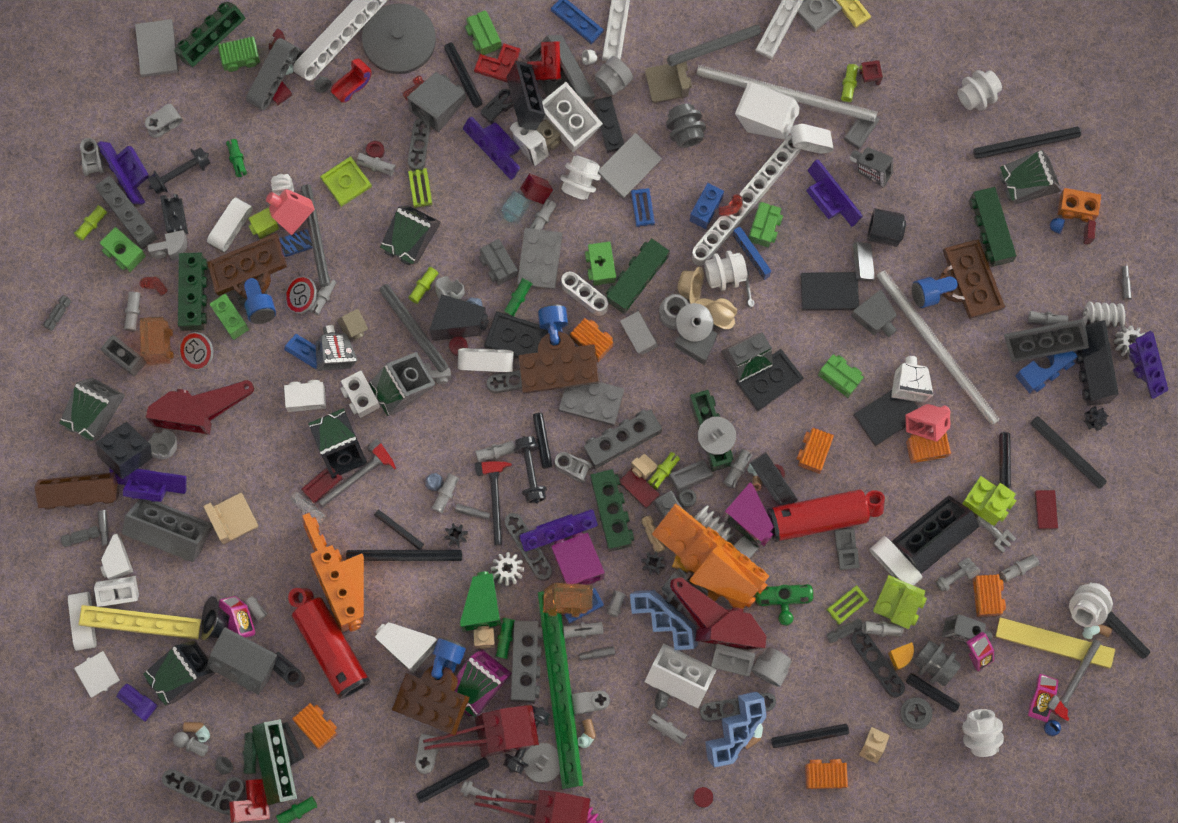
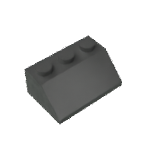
[207,627,277,695]

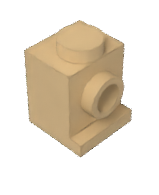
[473,626,495,649]

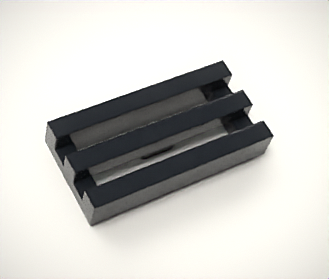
[282,722,305,766]

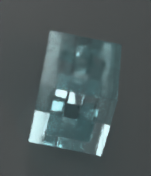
[502,191,530,224]

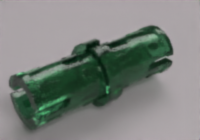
[242,732,258,774]

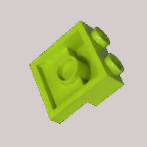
[962,476,1017,526]
[873,575,927,629]

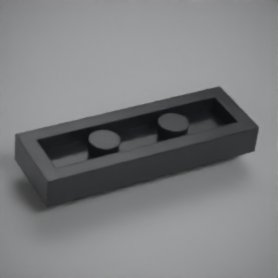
[593,96,624,153]
[750,452,798,506]

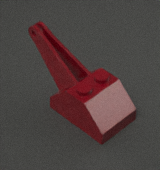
[146,380,254,435]
[670,578,767,650]
[423,705,539,757]
[474,790,591,823]

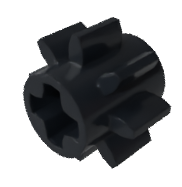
[1084,406,1109,431]
[444,523,468,548]
[641,551,665,576]

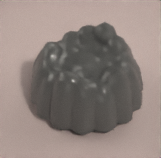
[314,76,332,93]
[678,489,697,508]
[655,690,670,710]
[215,756,233,775]

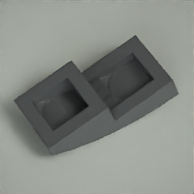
[834,528,860,570]

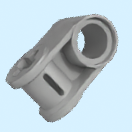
[145,104,183,138]
[80,138,104,176]
[554,452,593,483]
[572,691,610,715]
[415,733,441,774]

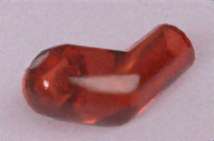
[402,75,425,100]
[719,194,743,216]
[139,277,168,296]

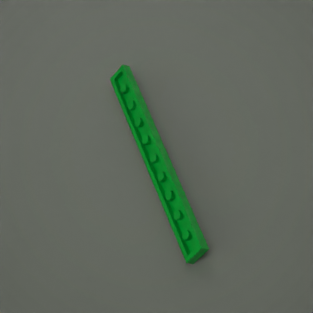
[538,589,583,789]

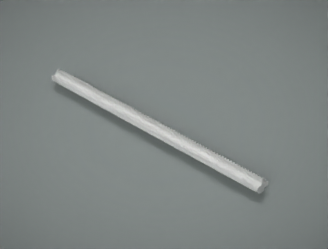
[696,65,877,122]
[877,270,999,425]

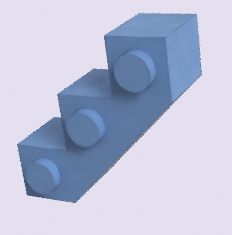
[630,590,698,650]
[705,692,766,767]

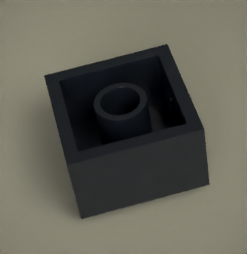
[95,421,153,479]

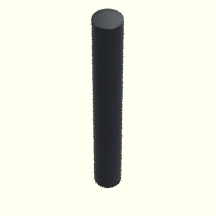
[374,509,425,550]

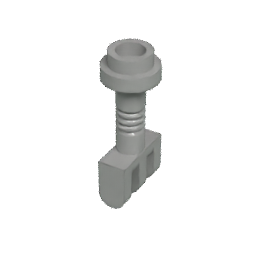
[976,516,1016,553]
[936,558,980,592]
[460,780,506,814]

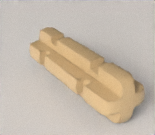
[642,516,665,553]

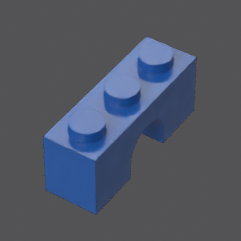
[1015,351,1078,394]

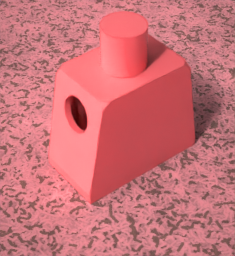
[266,189,315,235]
[905,404,950,442]

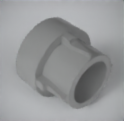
[595,56,633,95]
[659,293,690,329]
[751,647,792,687]

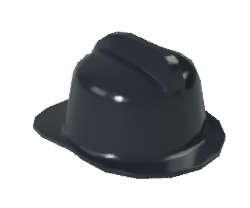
[201,596,228,640]

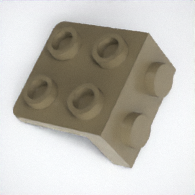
[645,61,692,103]

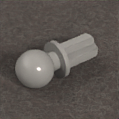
[173,732,208,756]

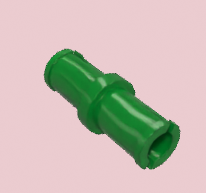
[226,139,247,177]
[504,278,533,316]
[495,618,515,659]
[276,796,318,823]

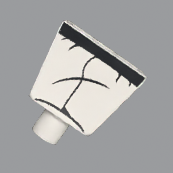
[510,122,549,166]
[892,356,933,403]

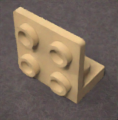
[204,493,258,544]

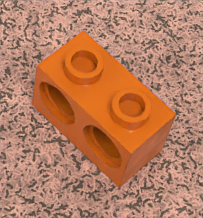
[1057,188,1101,222]

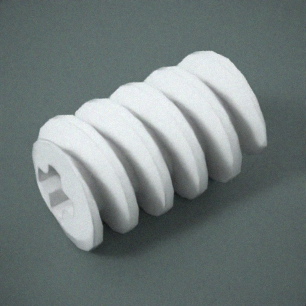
[1083,302,1125,328]
[694,505,734,541]

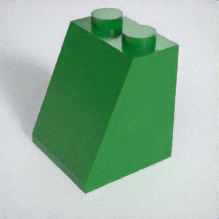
[460,571,501,632]

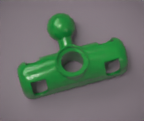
[755,584,813,626]

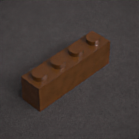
[34,472,119,510]

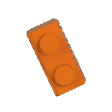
[570,318,614,362]
[796,427,834,474]
[906,433,951,464]
[973,574,1006,617]
[292,703,338,750]
[805,759,848,789]

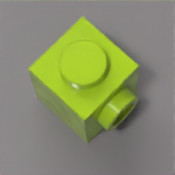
[248,208,280,239]

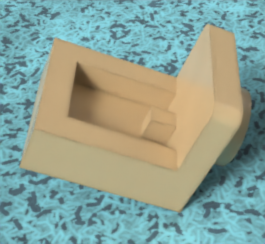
[631,454,657,480]
[859,727,890,763]

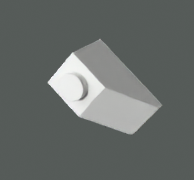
[100,534,134,580]

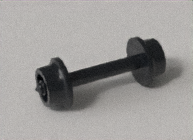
[147,147,211,195]
[514,436,547,504]
[503,705,550,774]

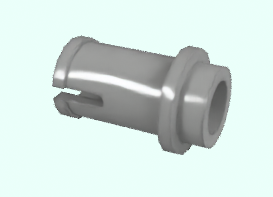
[606,591,626,617]
[244,596,268,622]

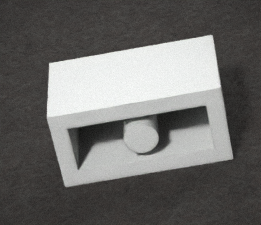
[284,380,326,412]

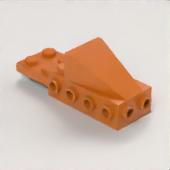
[652,504,769,609]
[302,513,364,633]

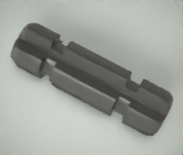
[43,295,71,331]
[61,526,100,547]
[826,618,863,643]

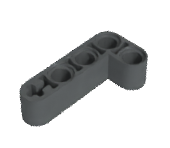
[246,38,304,110]
[162,769,246,815]

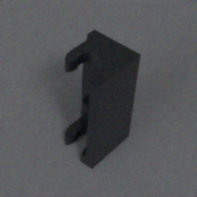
[160,194,188,234]

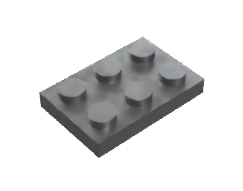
[517,228,562,289]
[559,382,624,426]

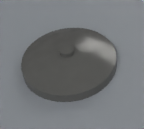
[362,3,436,74]

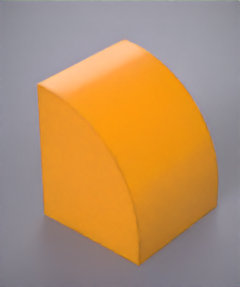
[888,642,914,671]

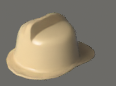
[678,267,704,304]
[695,298,737,329]

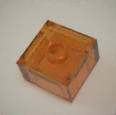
[140,316,174,365]
[543,583,593,618]

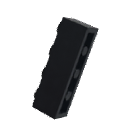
[506,61,545,131]

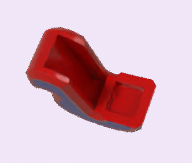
[331,58,372,103]

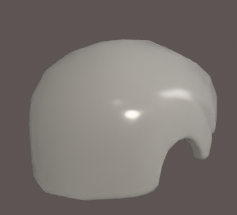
[435,276,465,300]
[148,429,177,460]

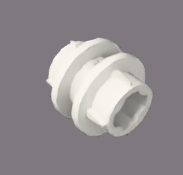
[957,70,1002,110]
[560,156,601,200]
[704,250,747,291]
[1069,582,1113,628]
[962,709,1004,757]

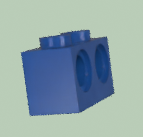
[690,183,724,229]

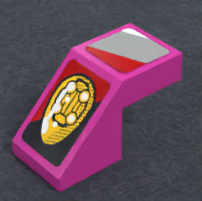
[218,596,255,638]
[966,632,994,671]
[1028,674,1059,722]

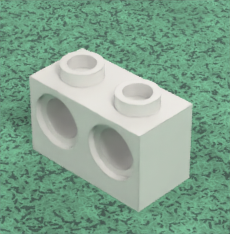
[340,371,380,418]
[94,576,139,607]

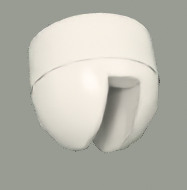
[582,50,597,65]

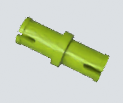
[841,64,859,102]
[74,205,107,241]
[408,267,439,304]
[648,452,680,489]

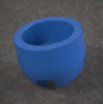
[1050,218,1065,234]
[1044,720,1061,736]

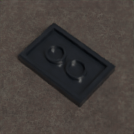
[801,272,859,311]
[484,311,548,358]
[735,349,804,412]
[853,390,918,446]

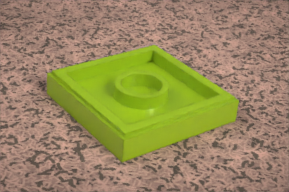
[320,156,372,207]

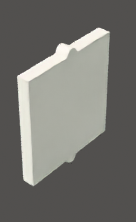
[74,651,120,698]

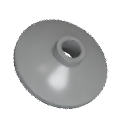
[676,303,713,342]

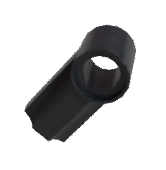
[273,651,305,688]

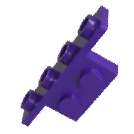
[463,116,520,180]
[97,141,150,205]
[806,159,863,227]
[1128,331,1168,399]
[109,468,187,502]
[519,509,598,552]

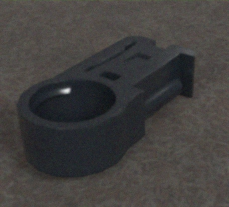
[481,89,514,124]

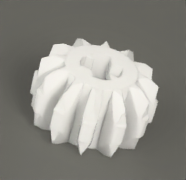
[271,174,294,196]
[1114,326,1145,358]
[491,552,524,586]

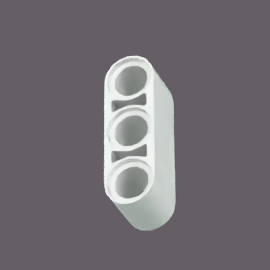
[790,124,834,154]
[207,197,253,252]
[561,272,608,316]
[458,348,514,372]
[869,536,922,586]
[68,592,97,651]

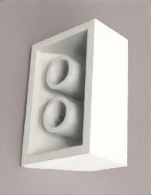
[542,82,603,152]
[645,644,717,708]

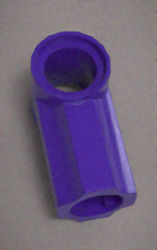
[116,684,158,722]

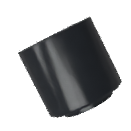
[867,208,906,247]

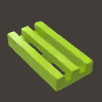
[408,168,433,208]
[826,585,869,625]

